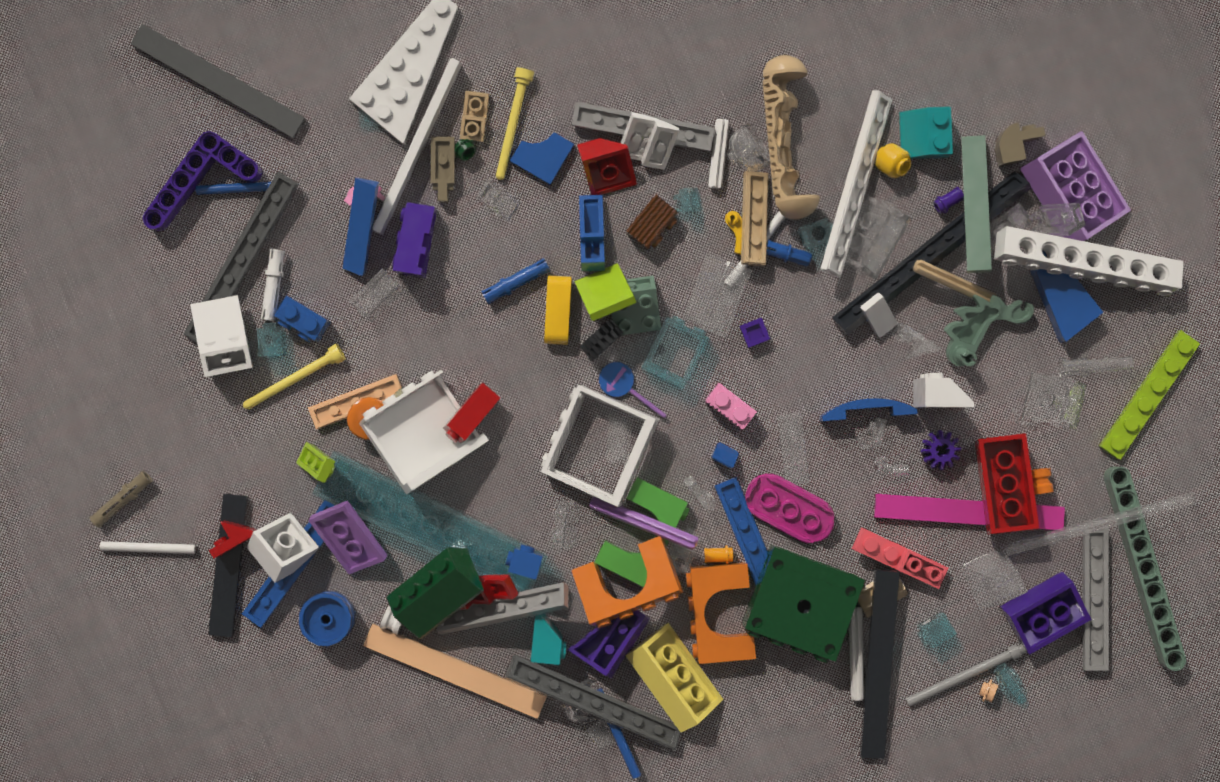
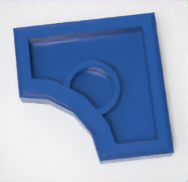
[510,132,574,185]

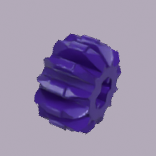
[920,430,961,470]

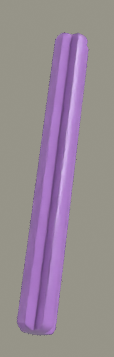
[589,496,698,550]

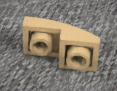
[460,90,490,142]

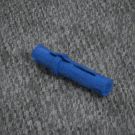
[481,258,550,305]

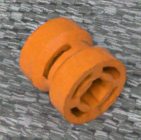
[1031,468,1054,494]

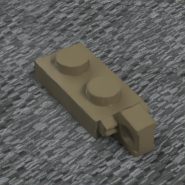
[431,137,455,203]

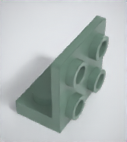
[612,276,661,335]

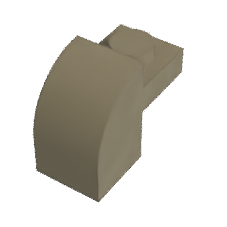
[995,122,1046,167]

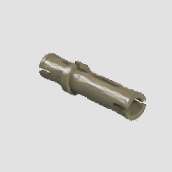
[89,471,153,528]

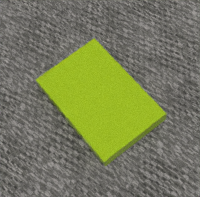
[574,263,637,321]

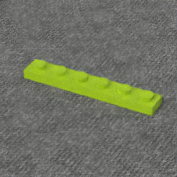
[1099,330,1200,460]

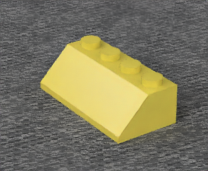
[625,623,723,733]

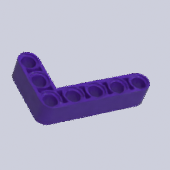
[143,131,262,232]

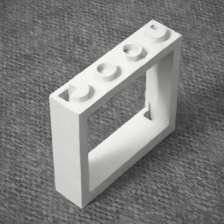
[541,385,659,507]

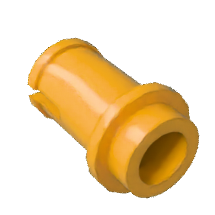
[704,545,733,564]

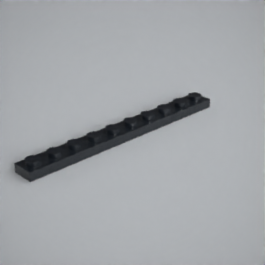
[832,171,1031,336]

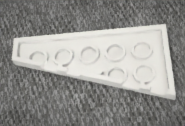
[349,0,458,145]

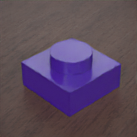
[739,317,770,348]

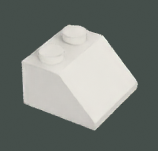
[246,513,319,582]

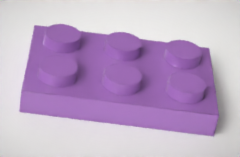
[308,500,388,574]

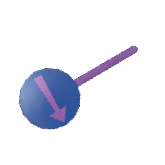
[599,362,666,418]

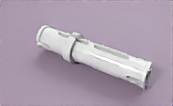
[260,249,285,321]

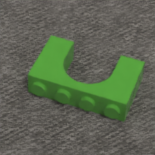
[594,477,689,587]

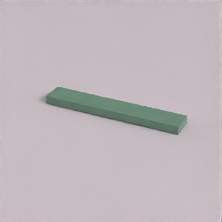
[961,135,992,273]

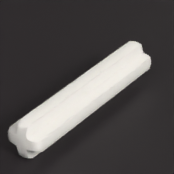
[708,119,729,189]

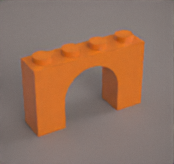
[571,536,683,628]
[686,562,756,664]

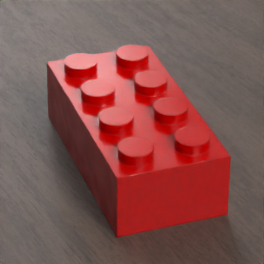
[975,433,1039,535]

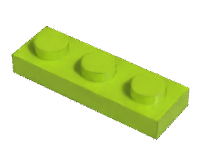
[296,442,335,483]

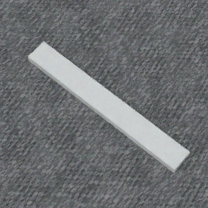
[372,58,461,235]
[820,90,892,277]

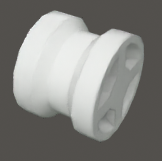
[380,606,402,635]

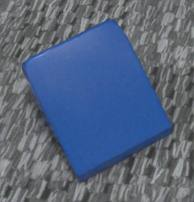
[711,442,739,468]

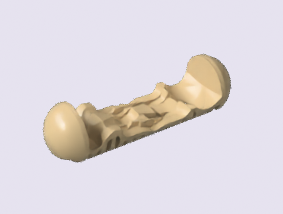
[763,55,820,220]

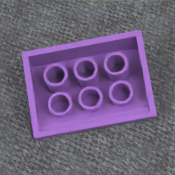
[1020,131,1131,241]

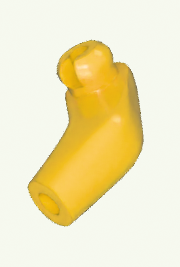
[725,211,742,255]

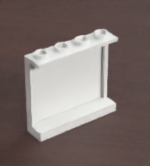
[359,370,489,495]

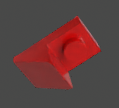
[209,521,257,559]

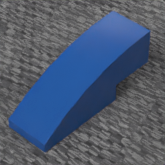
[579,195,605,271]

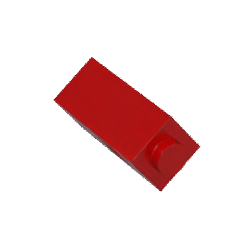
[443,383,501,443]

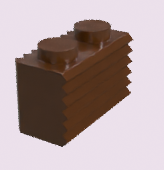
[626,195,678,250]

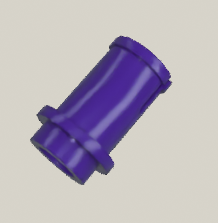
[933,187,964,214]

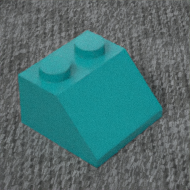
[899,107,953,159]
[531,613,567,665]

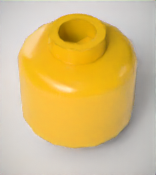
[876,143,911,178]

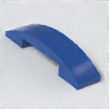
[820,398,917,421]

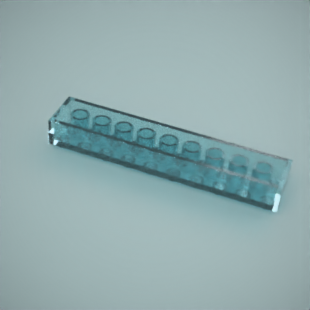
[312,450,549,592]

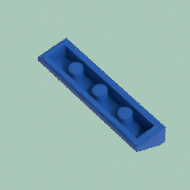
[343,177,379,276]

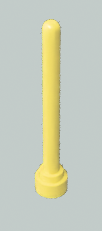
[496,67,535,180]
[243,343,346,410]

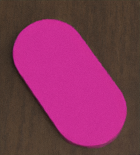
[745,474,835,543]

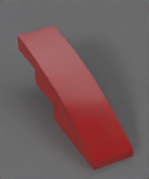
[461,574,519,610]

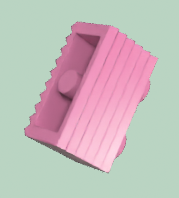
[705,383,757,429]

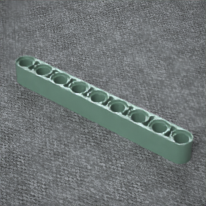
[1104,466,1186,671]

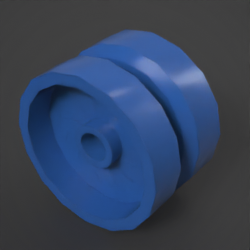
[299,591,355,646]

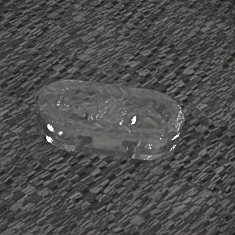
[670,527,699,574]

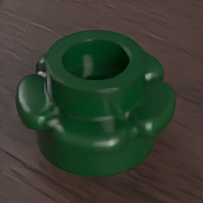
[454,139,476,161]

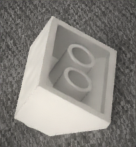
[913,373,974,408]

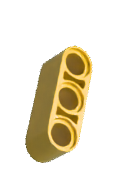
[544,275,572,345]

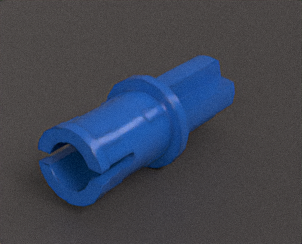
[766,240,812,266]

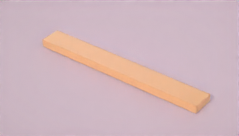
[363,623,547,719]

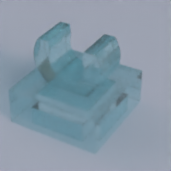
[673,188,702,213]

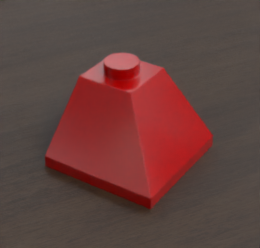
[577,138,637,195]

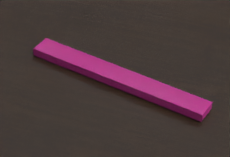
[874,494,1065,530]

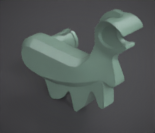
[943,294,1034,366]

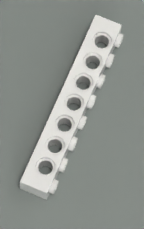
[994,226,1184,296]

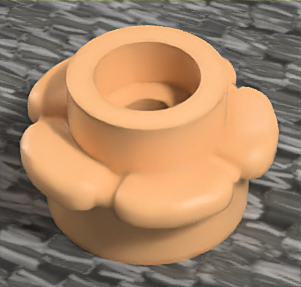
[979,680,998,703]

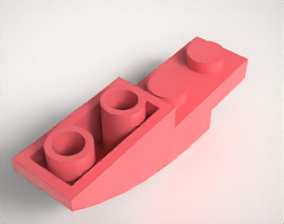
[852,527,948,589]

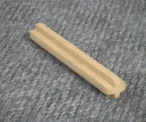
[913,260,997,302]

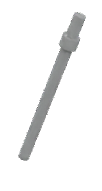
[905,644,1027,707]

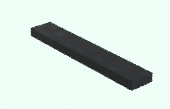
[208,493,248,637]

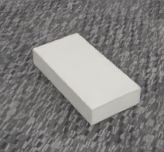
[860,292,898,338]

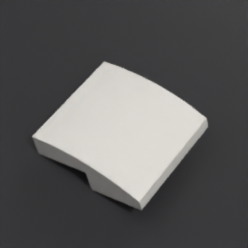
[621,112,680,170]

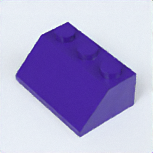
[1000,572,1092,655]

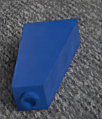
[1030,250,1103,343]

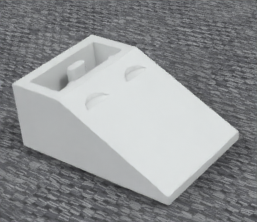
[190,295,253,377]

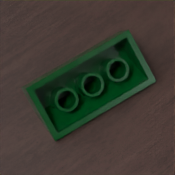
[386,547,484,639]

